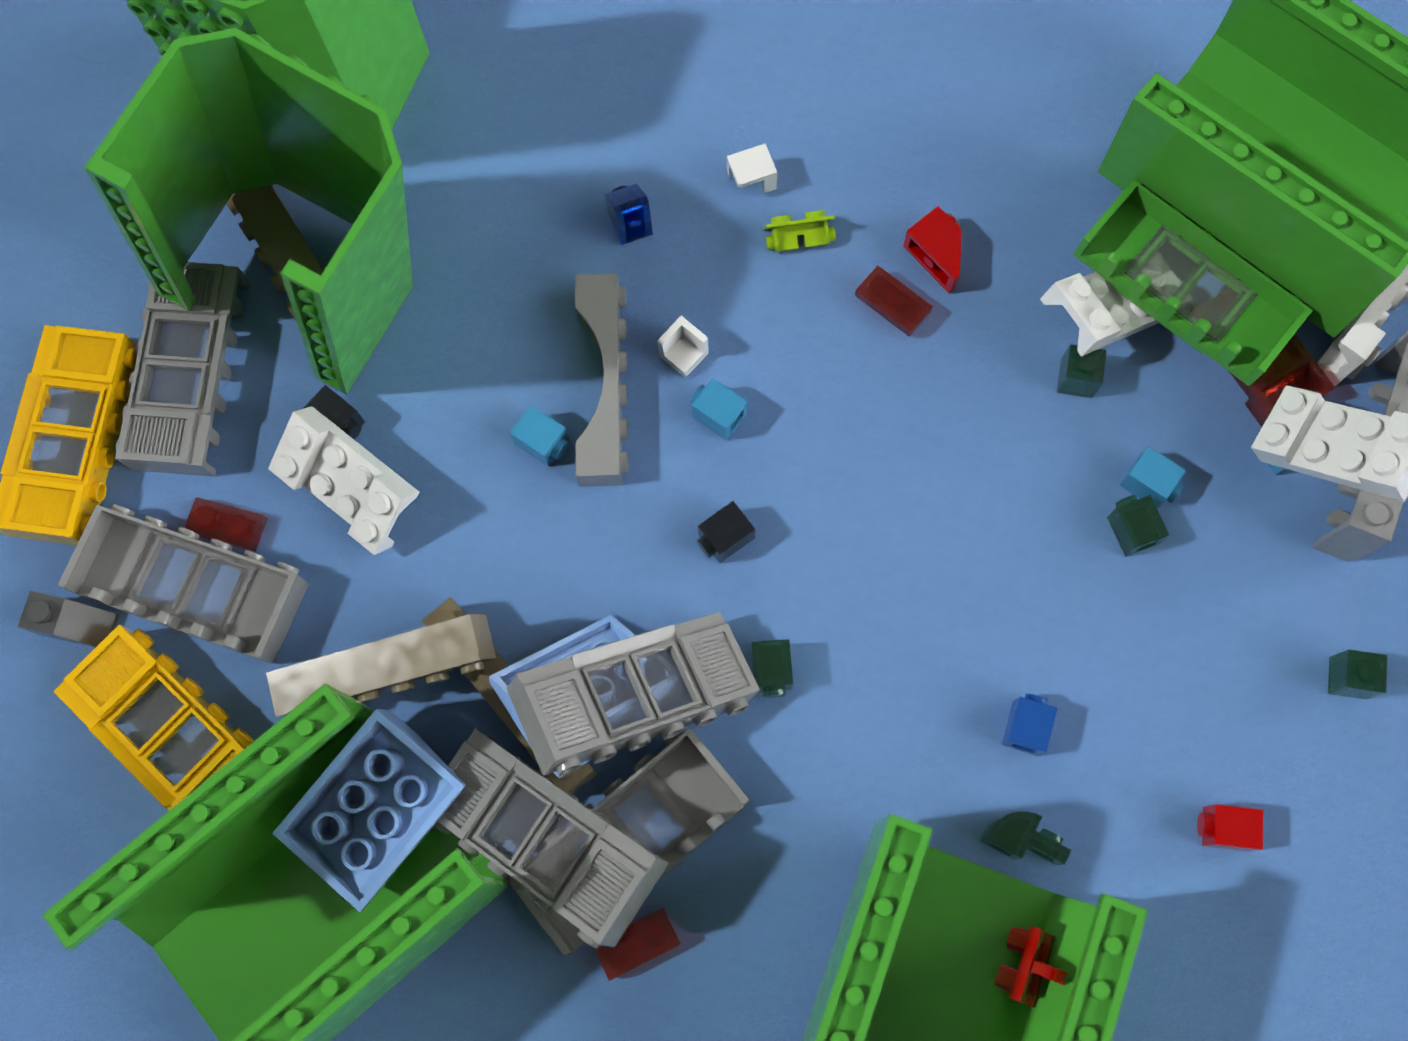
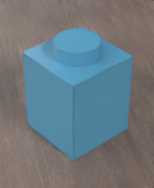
[690,378,748,440]
[510,405,570,467]
[1119,446,1186,509]

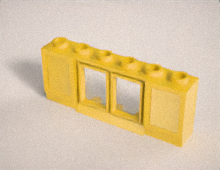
[0,325,137,546]
[53,625,254,810]

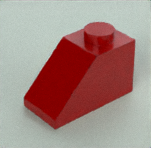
[903,206,962,294]

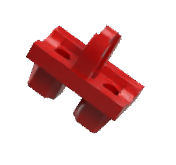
[994,926,1068,1007]

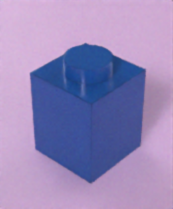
[1002,694,1058,756]

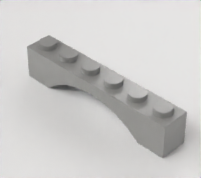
[575,273,629,487]

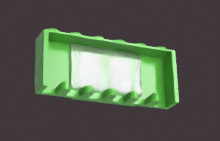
[1073,179,1313,386]

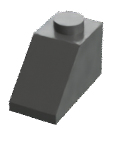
[18,591,119,647]

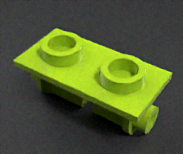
[763,210,836,253]

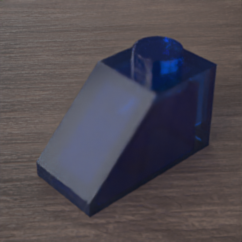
[605,183,653,246]

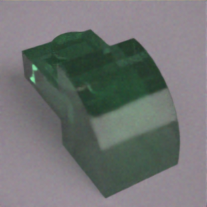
[980,811,1072,866]

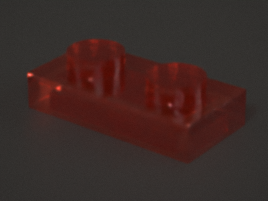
[855,266,933,337]
[184,497,268,552]
[594,908,681,981]

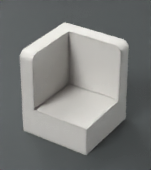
[727,144,777,193]
[657,316,709,378]

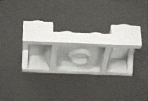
[1040,252,1193,357]
[1311,265,1408,386]
[1251,385,1408,502]
[268,406,419,555]

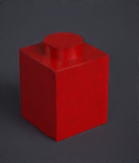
[1197,804,1264,851]

